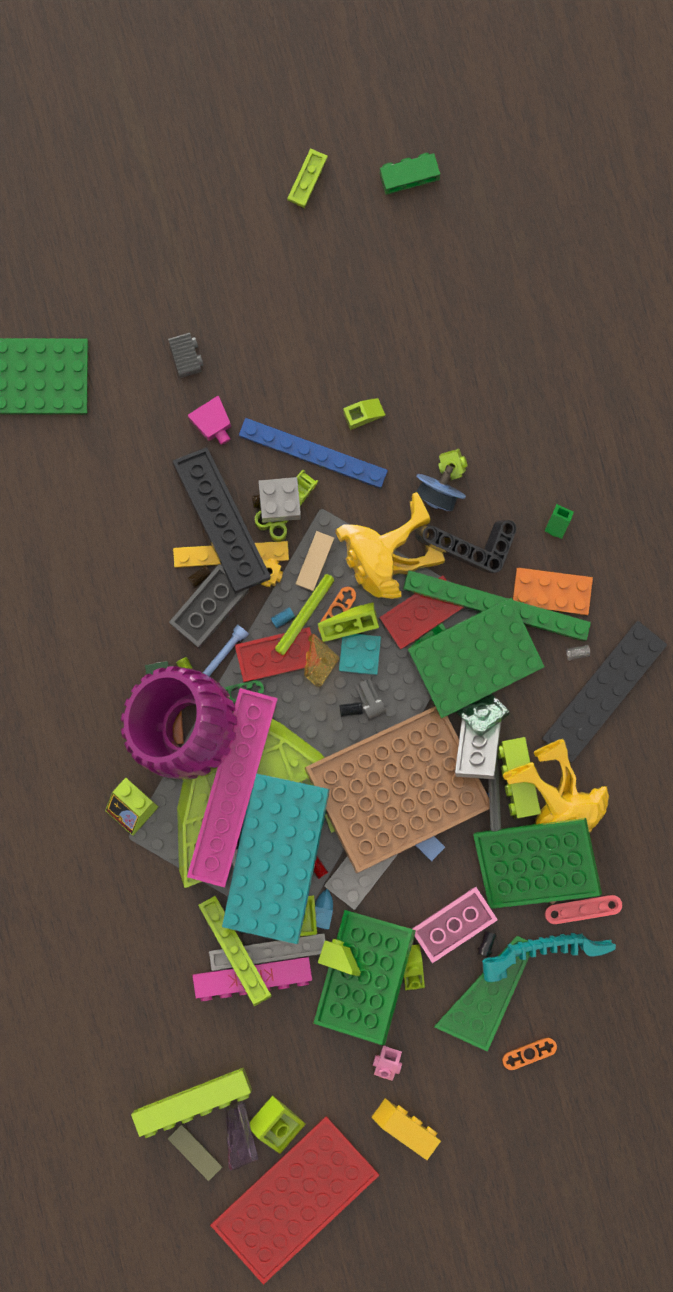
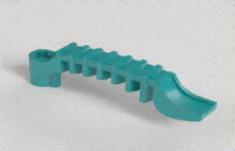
[483,933,616,982]

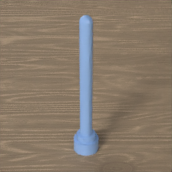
[203,624,249,676]

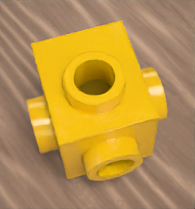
[261,558,283,587]

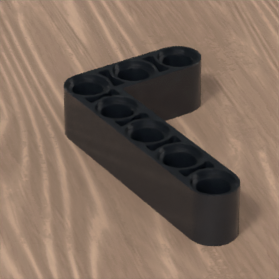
[415,520,517,573]

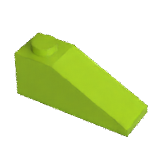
[318,602,379,642]

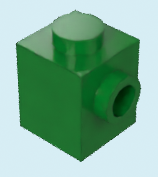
[545,504,574,539]

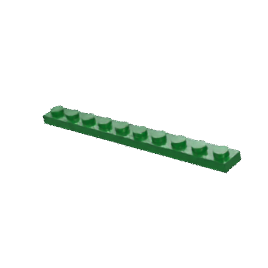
[403,570,591,642]

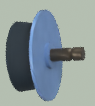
[415,465,466,511]

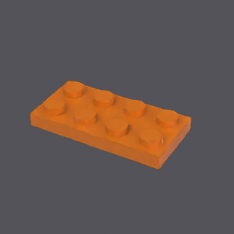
[513,568,593,616]

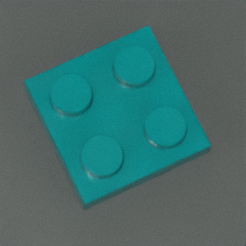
[339,634,381,675]

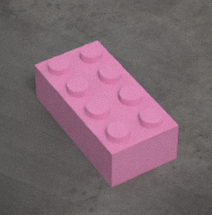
[412,887,497,963]

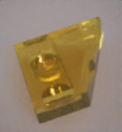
[304,634,340,687]

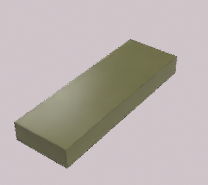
[168,1124,223,1181]

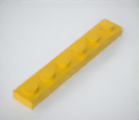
[173,541,289,568]

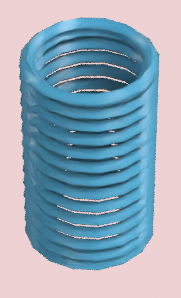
[271,607,295,629]

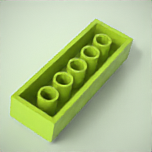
[131,1067,252,1138]

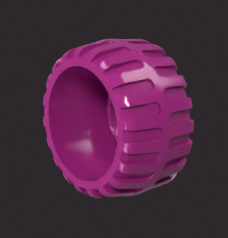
[121,666,237,779]

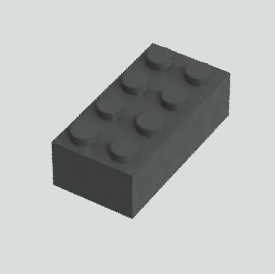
[169,564,249,649]

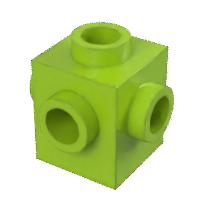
[439,449,468,480]

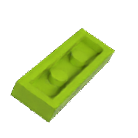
[287,148,328,208]

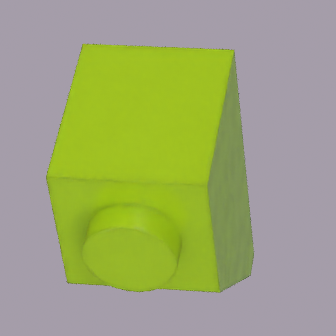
[318,939,361,976]

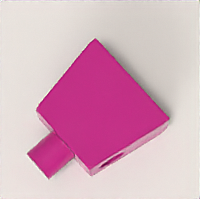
[188,396,231,445]

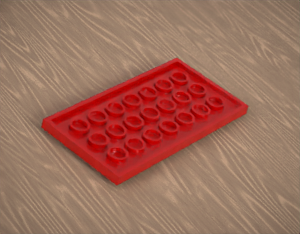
[210,1116,379,1285]

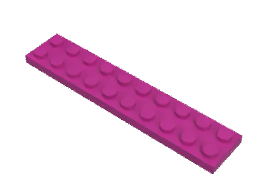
[187,688,278,888]

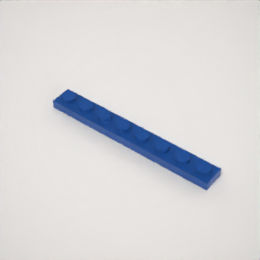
[239,418,388,489]

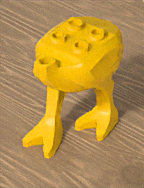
[336,492,445,599]
[503,739,609,832]

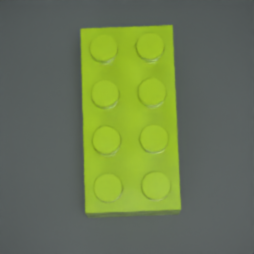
[498,737,541,819]

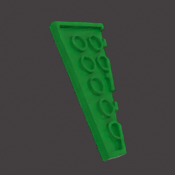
[434,936,529,1052]

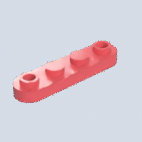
[545,895,622,924]

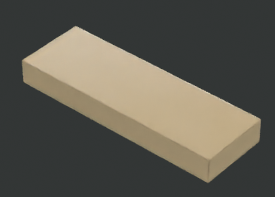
[296,531,334,591]

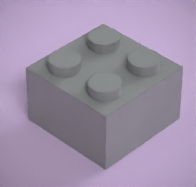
[259,477,301,523]

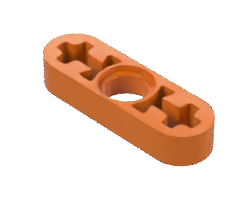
[318,587,356,633]
[502,1038,557,1070]

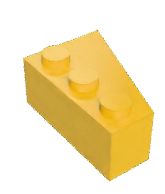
[372,1098,441,1160]

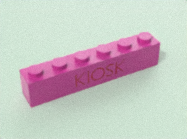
[193,956,312,1001]

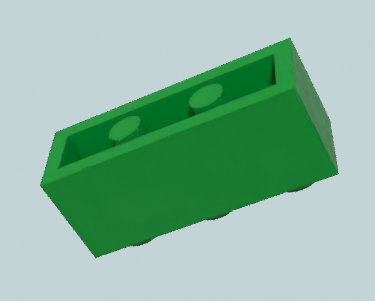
[379,153,440,195]

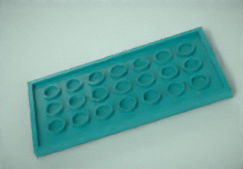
[222,774,330,944]

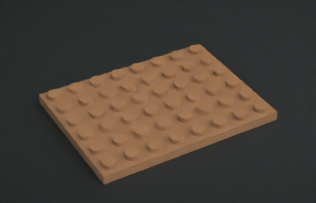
[304,707,490,874]

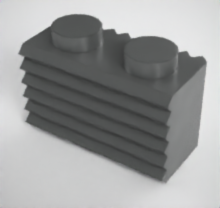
[168,333,204,378]

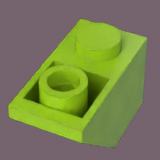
[343,398,385,430]
[404,944,425,990]

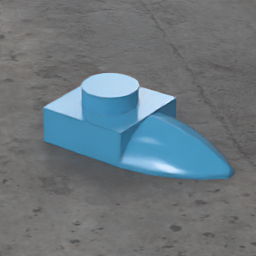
[315,889,333,929]

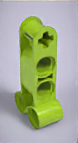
[255,469,319,542]

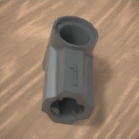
[355,679,387,720]

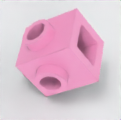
[373,1046,402,1081]

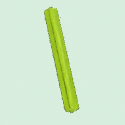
[275,574,334,655]

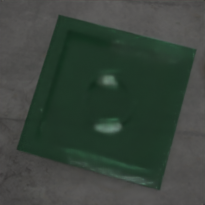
[456,693,510,737]

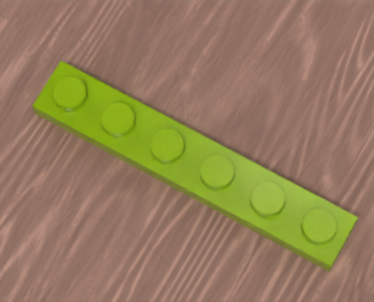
[198,896,271,1006]

